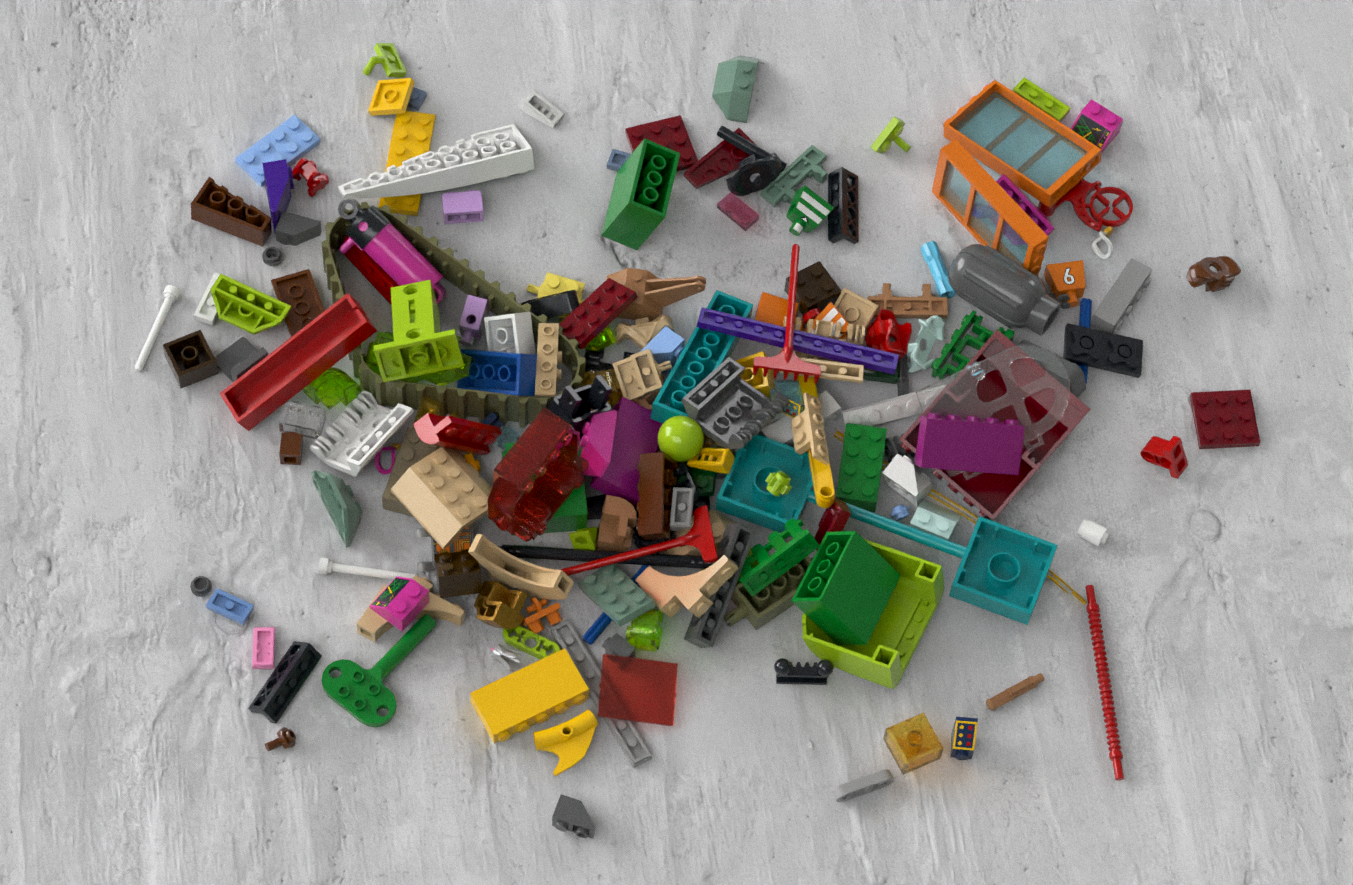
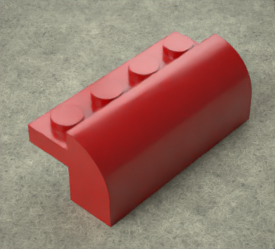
[413,413,502,455]

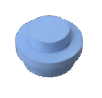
[890,504,910,521]

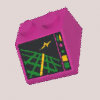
[1071,99,1123,154]
[369,576,429,632]

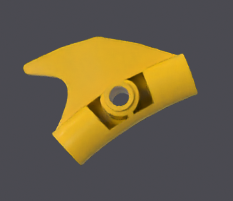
[533,709,598,776]

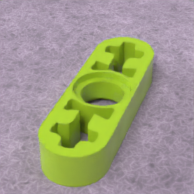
[503,625,559,660]

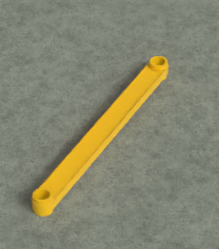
[795,331,835,508]

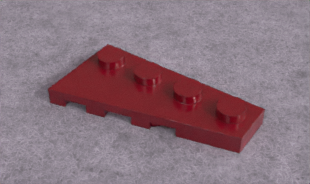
[683,128,756,189]

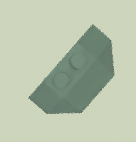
[712,56,759,123]
[311,470,362,548]

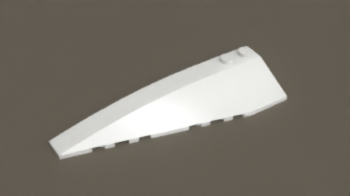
[338,124,534,198]

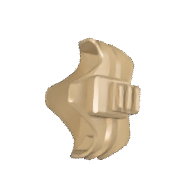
[614,315,675,350]

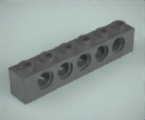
[684,523,756,648]

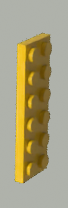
[378,111,436,216]

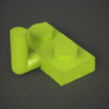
[363,43,407,77]
[870,116,911,154]

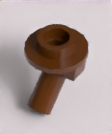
[265,727,296,751]

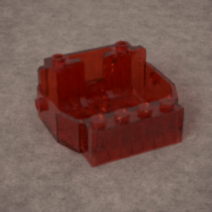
[488,407,588,542]

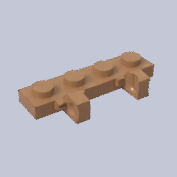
[867,283,948,319]

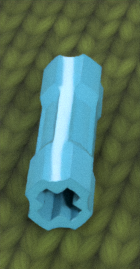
[920,241,956,299]

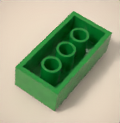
[836,423,887,513]

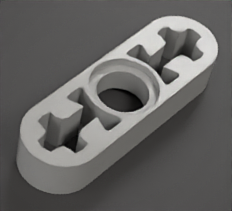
[832,769,894,802]

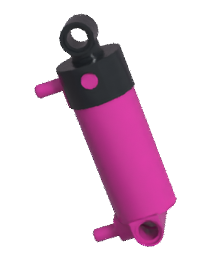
[338,198,447,304]

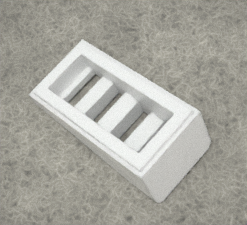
[520,91,564,128]

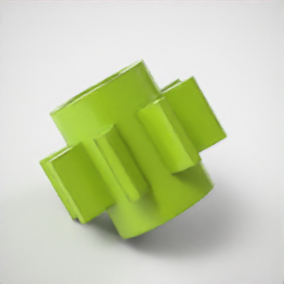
[765,471,792,497]

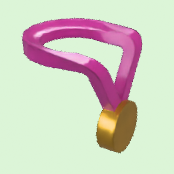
[374,443,402,475]

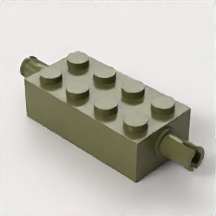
[724,556,813,630]

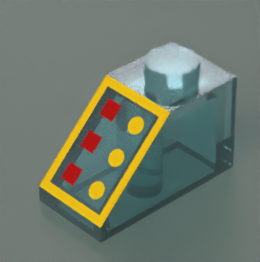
[770,380,805,418]

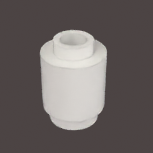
[1077,519,1110,547]

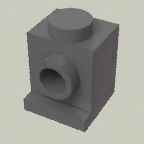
[602,633,636,672]

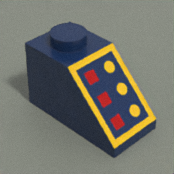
[950,716,978,760]

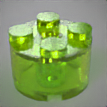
[626,609,663,652]

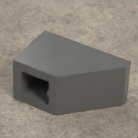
[552,794,595,839]

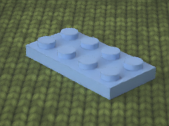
[235,114,321,187]

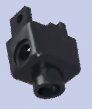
[548,375,612,440]

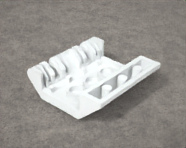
[309,390,414,477]

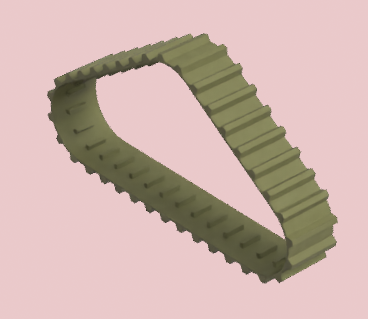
[322,202,586,429]

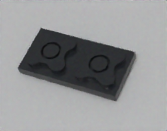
[1063,323,1143,378]

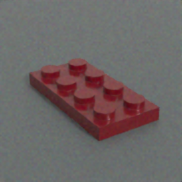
[559,278,638,350]

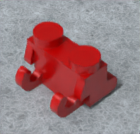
[292,158,329,197]

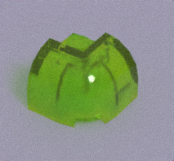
[303,367,361,410]

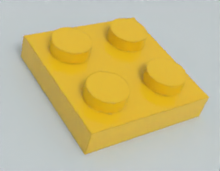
[368,78,415,116]

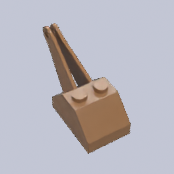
[606,268,706,322]

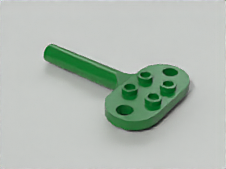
[322,614,437,727]

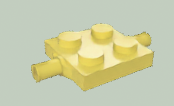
[526,272,585,319]

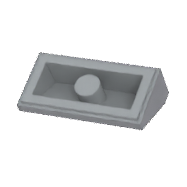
[670,487,694,531]

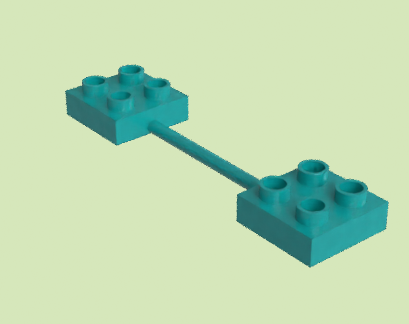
[715,434,1058,625]

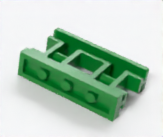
[931,310,1015,380]

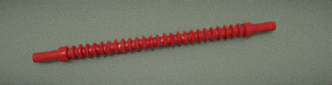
[1085,585,1124,781]

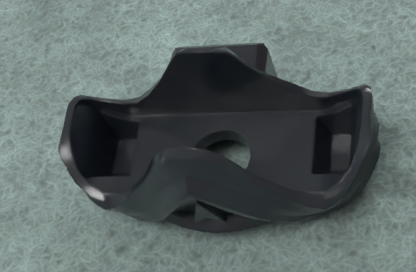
[726,153,782,196]

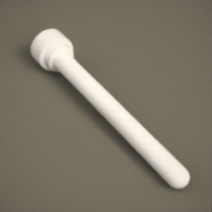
[135,285,181,371]
[318,557,419,580]

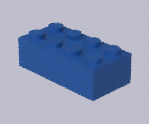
[457,349,537,396]

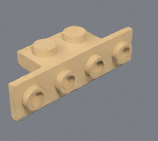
[535,323,562,397]
[791,392,829,465]

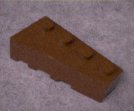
[191,177,272,247]
[636,452,679,540]

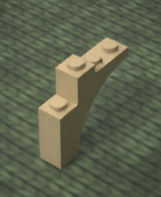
[468,534,574,600]
[635,555,739,618]
[357,575,465,642]

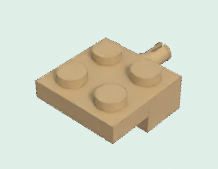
[612,349,672,401]

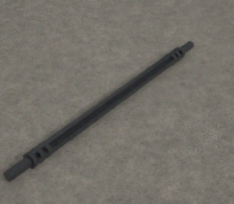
[498,544,713,569]

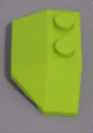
[211,274,291,335]

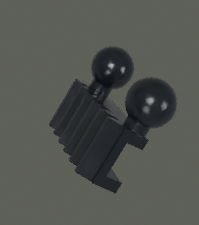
[774,658,834,685]

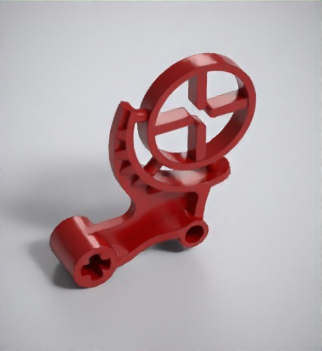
[1038,179,1133,232]

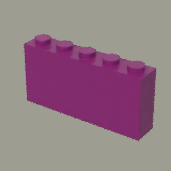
[590,397,663,507]
[915,412,1025,475]

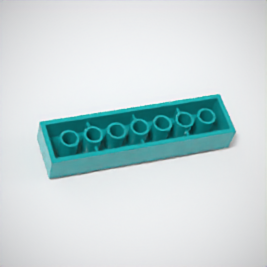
[651,290,753,423]

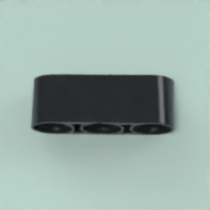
[520,290,580,318]

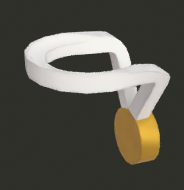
[1091,226,1114,259]

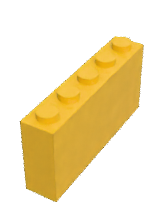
[470,648,589,743]

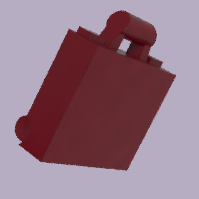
[814,498,851,550]

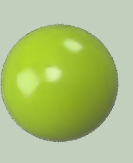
[657,415,704,462]

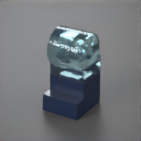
[481,412,520,451]

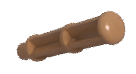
[986,673,1045,711]

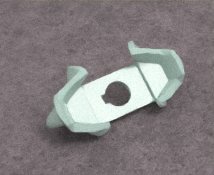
[907,315,945,373]

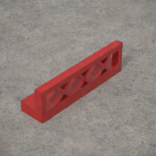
[340,235,399,305]

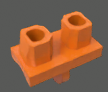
[522,597,562,634]

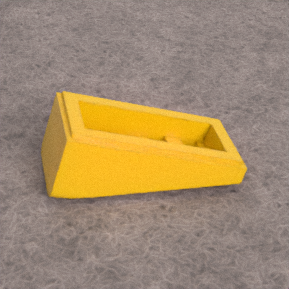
[687,448,735,474]

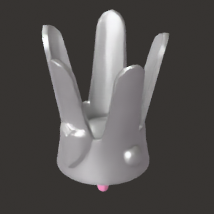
[490,644,522,672]

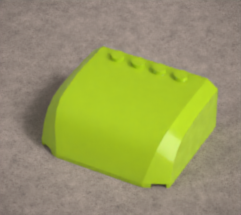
[802,538,945,689]

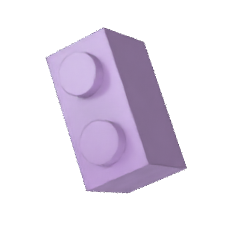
[442,190,484,224]

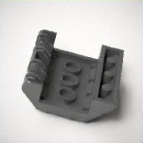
[682,357,790,449]

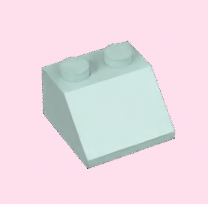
[909,500,961,541]

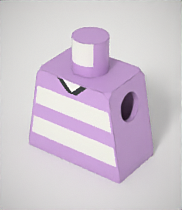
[459,295,489,347]

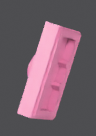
[252,627,275,669]

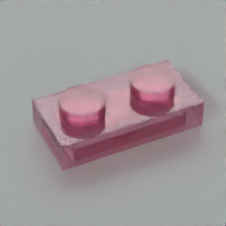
[717,192,759,231]

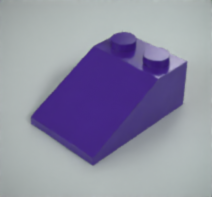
[262,159,294,234]

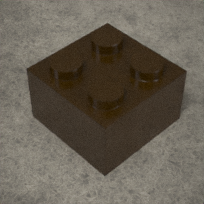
[784,261,841,315]
[163,330,218,388]
[434,549,483,598]

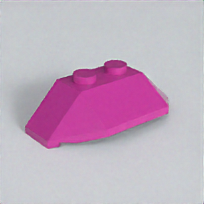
[991,174,1055,244]
[580,410,618,478]

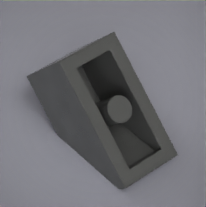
[275,211,322,246]

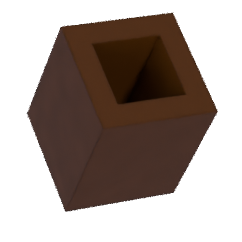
[279,431,303,465]

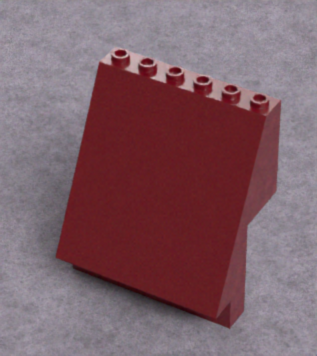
[899,329,1091,521]

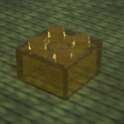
[883,712,944,775]

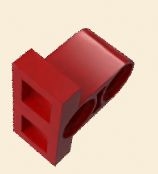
[1140,436,1188,479]

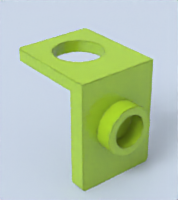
[569,527,598,550]

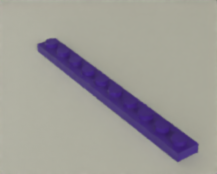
[697,307,899,375]

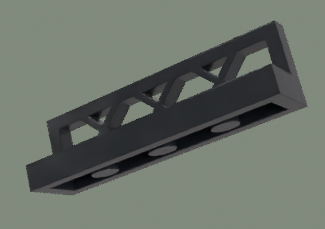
[828,167,859,244]
[248,641,322,723]

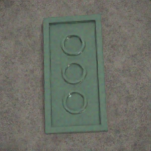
[577,564,656,627]

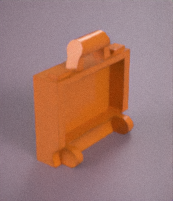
[754,292,805,331]

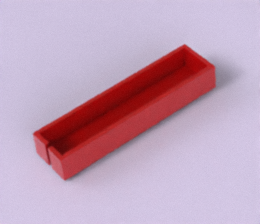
[219,293,377,431]

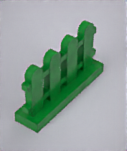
[739,519,820,597]

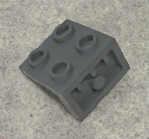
[215,337,268,382]

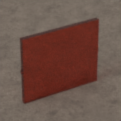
[597,654,678,726]

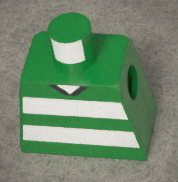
[786,186,834,236]

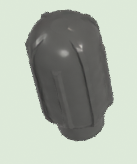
[947,244,1061,336]

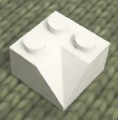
[883,454,932,507]

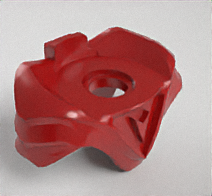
[865,309,912,360]

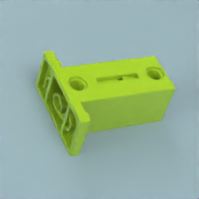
[374,280,464,383]

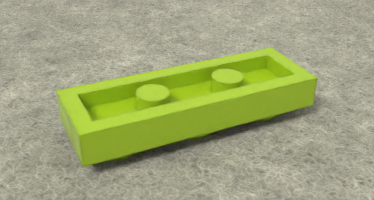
[1012,77,1071,122]

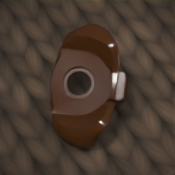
[1186,256,1241,292]

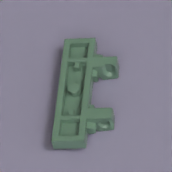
[760,145,828,207]

